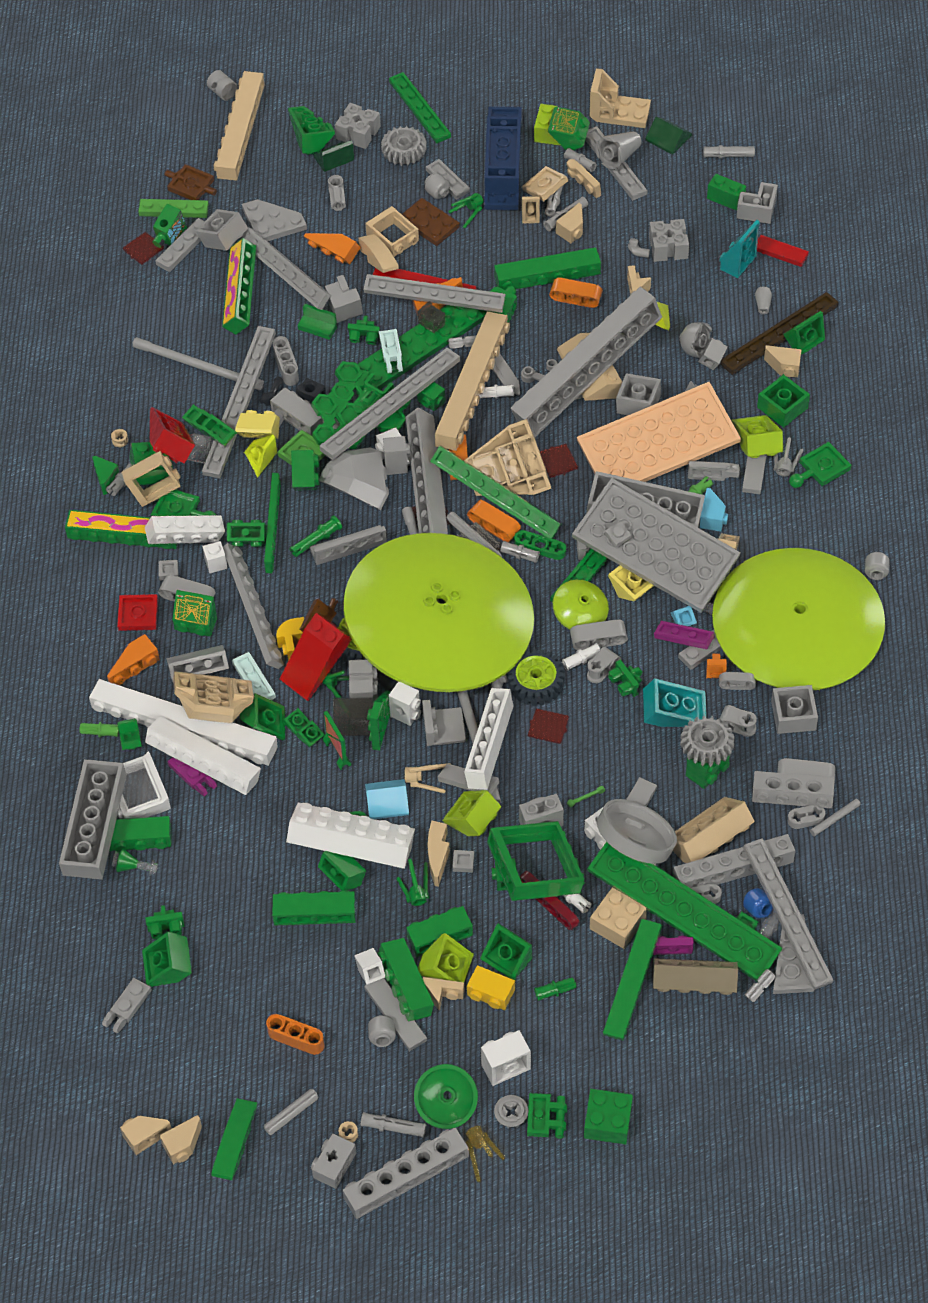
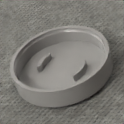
[597,799,677,864]

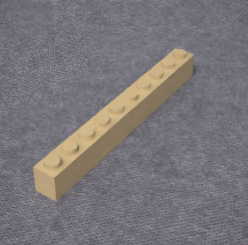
[435,312,510,451]

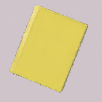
[608,566,654,601]

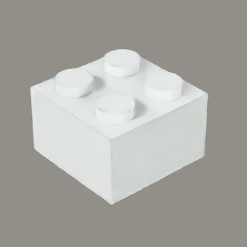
[481,1030,531,1086]

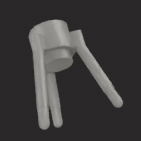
[774,437,803,477]

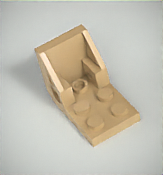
[590,69,651,128]

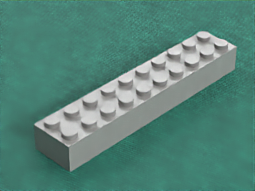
[511,286,662,437]

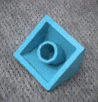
[365,779,409,819]

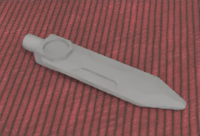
[492,353,520,395]

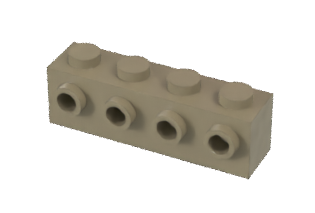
[653,958,738,995]

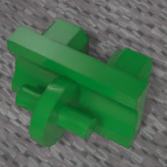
[347,315,380,345]
[608,659,642,697]
[145,905,185,940]

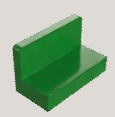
[298,304,337,340]

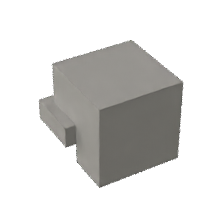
[325,275,363,323]

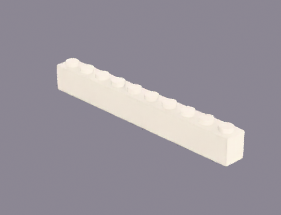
[89,679,278,766]

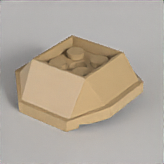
[173,672,254,723]

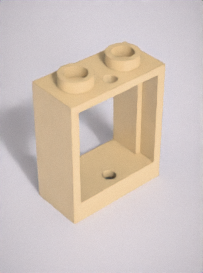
[366,206,419,257]
[122,451,181,507]

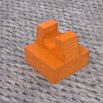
[706,654,727,678]

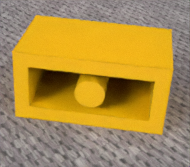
[467,965,515,1010]

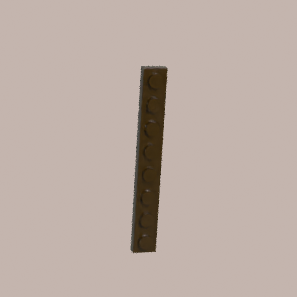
[720,292,839,375]

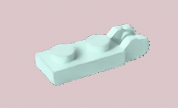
[379,329,403,373]

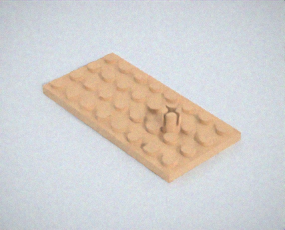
[577,382,741,482]

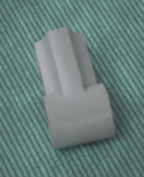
[328,175,346,211]

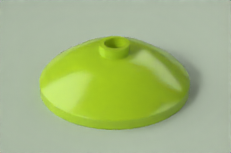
[553,580,609,629]

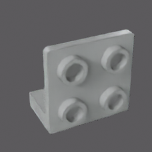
[422,700,466,746]

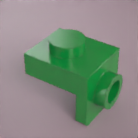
[117,718,142,750]

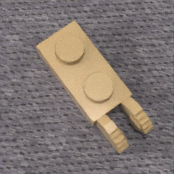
[567,159,601,198]

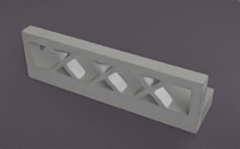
[310,525,387,565]

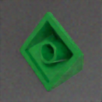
[783,311,825,355]
[480,923,532,980]

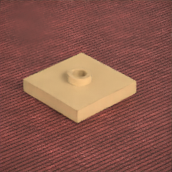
[522,166,568,201]

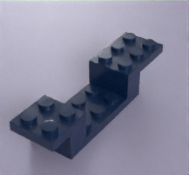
[484,107,522,210]

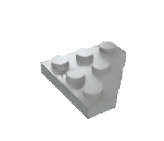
[242,199,307,241]

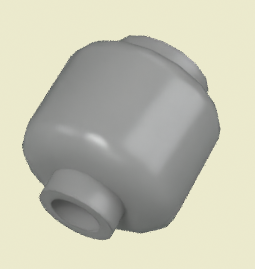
[425,173,450,199]
[865,552,889,580]
[368,1015,396,1047]

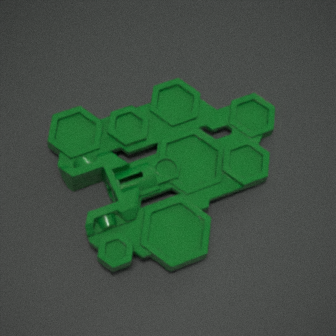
[311,361,411,449]

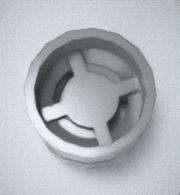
[207,70,238,101]

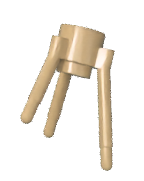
[405,763,451,793]

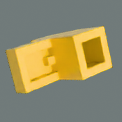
[277,617,304,661]

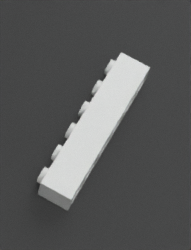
[464,688,513,790]
[145,716,261,795]

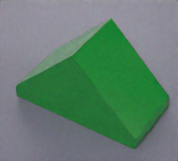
[92,456,119,495]

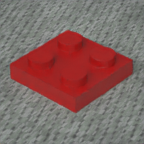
[117,594,158,631]

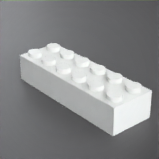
[286,803,415,869]

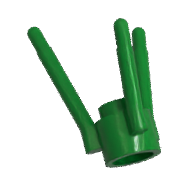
[449,193,484,228]
[397,859,429,906]

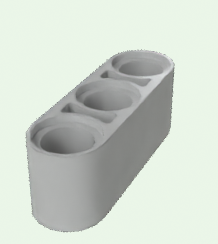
[273,336,299,386]
[158,575,216,602]
[570,620,628,650]
[777,758,836,783]

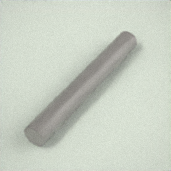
[810,799,861,837]

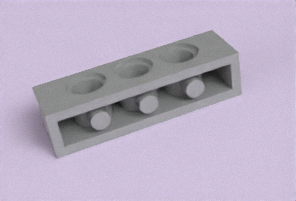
[752,771,835,808]

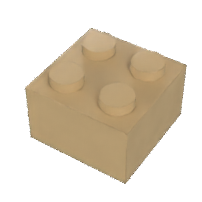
[590,887,647,949]

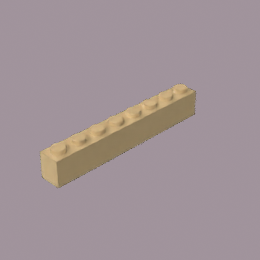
[214,71,265,180]

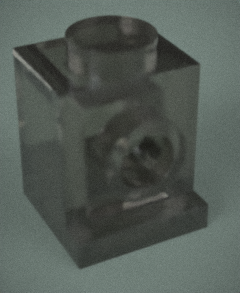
[417,301,446,333]

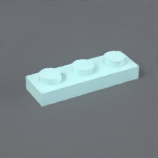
[232,652,276,700]

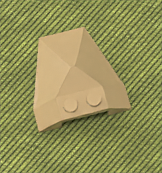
[464,419,551,496]

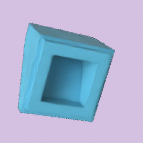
[670,606,697,626]

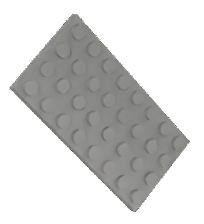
[572,478,741,613]

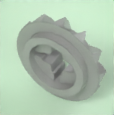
[494,1095,528,1128]

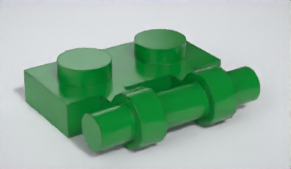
[527,1093,567,1139]

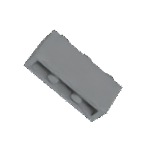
[270,388,323,437]
[166,645,229,682]

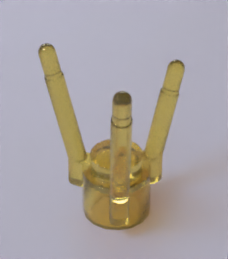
[465,1126,505,1182]

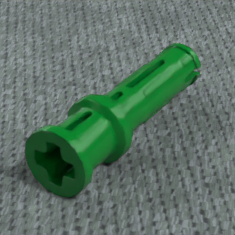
[289,515,343,557]

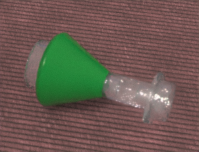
[112,849,158,876]

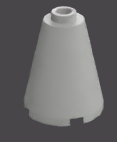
[596,131,642,169]

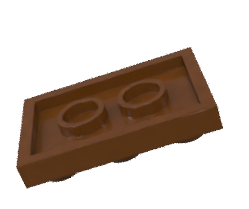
[402,198,460,246]

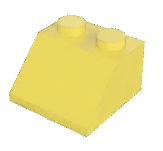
[235,410,280,439]

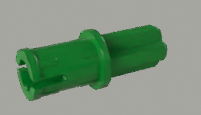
[534,978,576,1001]

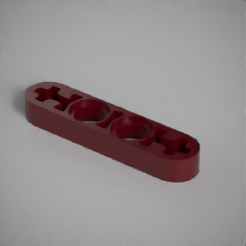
[519,871,580,930]

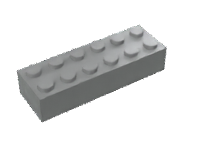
[586,471,705,528]
[59,759,127,879]

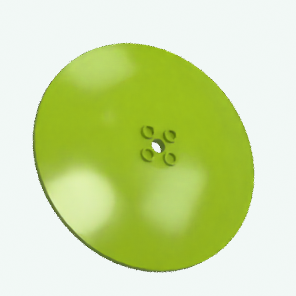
[343,533,534,692]

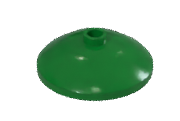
[414,1064,478,1129]

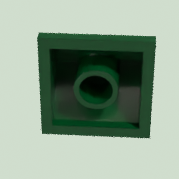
[645,116,692,155]
[313,140,354,172]

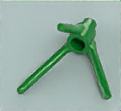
[322,670,351,713]

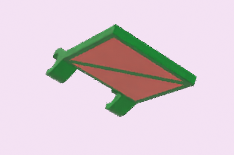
[323,711,351,770]

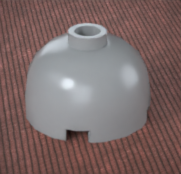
[680,322,712,358]

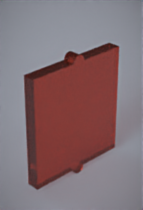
[123,232,164,265]
[540,443,578,478]
[528,708,569,744]

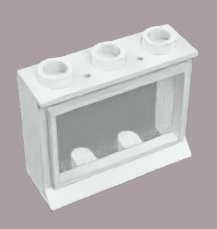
[118,751,171,819]

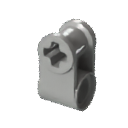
[587,647,621,684]
[720,705,757,737]

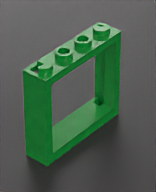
[487,821,585,901]

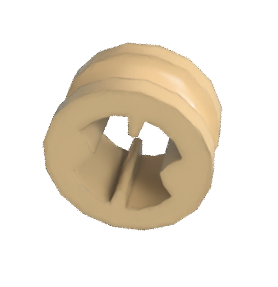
[111,429,128,447]
[338,1121,358,1143]

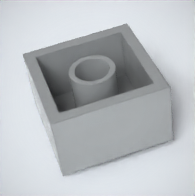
[195,209,248,251]
[616,373,661,415]
[771,685,818,734]

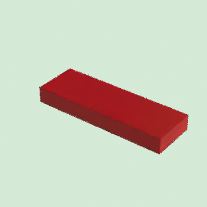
[757,235,809,267]

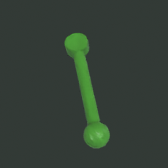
[567,786,605,807]

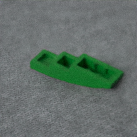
[182,404,237,446]
[211,1098,257,1180]

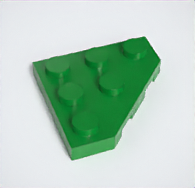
[367,691,391,751]

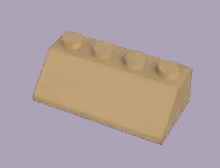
[557,333,622,401]
[673,797,755,863]

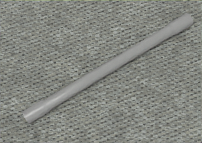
[133,337,264,390]

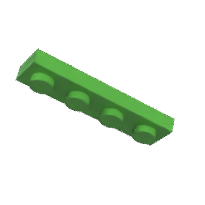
[139,199,209,218]

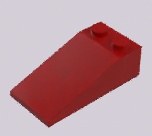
[150,407,195,463]
[280,613,352,701]

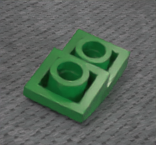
[282,708,324,748]

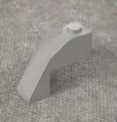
[319,447,389,510]

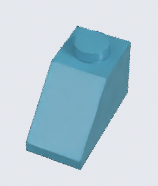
[700,488,728,532]

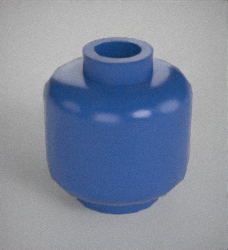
[743,888,773,918]

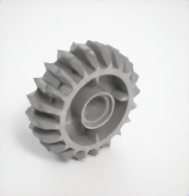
[381,126,427,166]
[680,715,734,767]

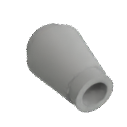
[755,287,772,314]

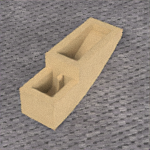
[359,234,399,273]
[428,821,450,887]

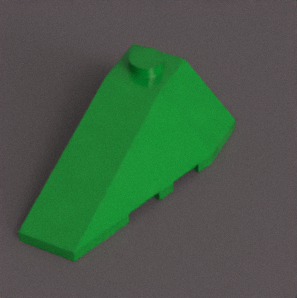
[288,106,335,154]

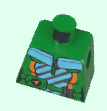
[152,204,187,248]

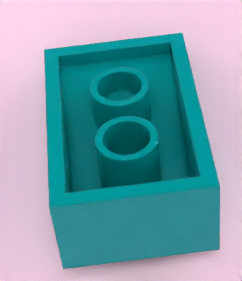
[719,220,760,278]
[643,678,706,727]

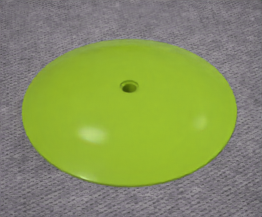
[712,548,885,690]

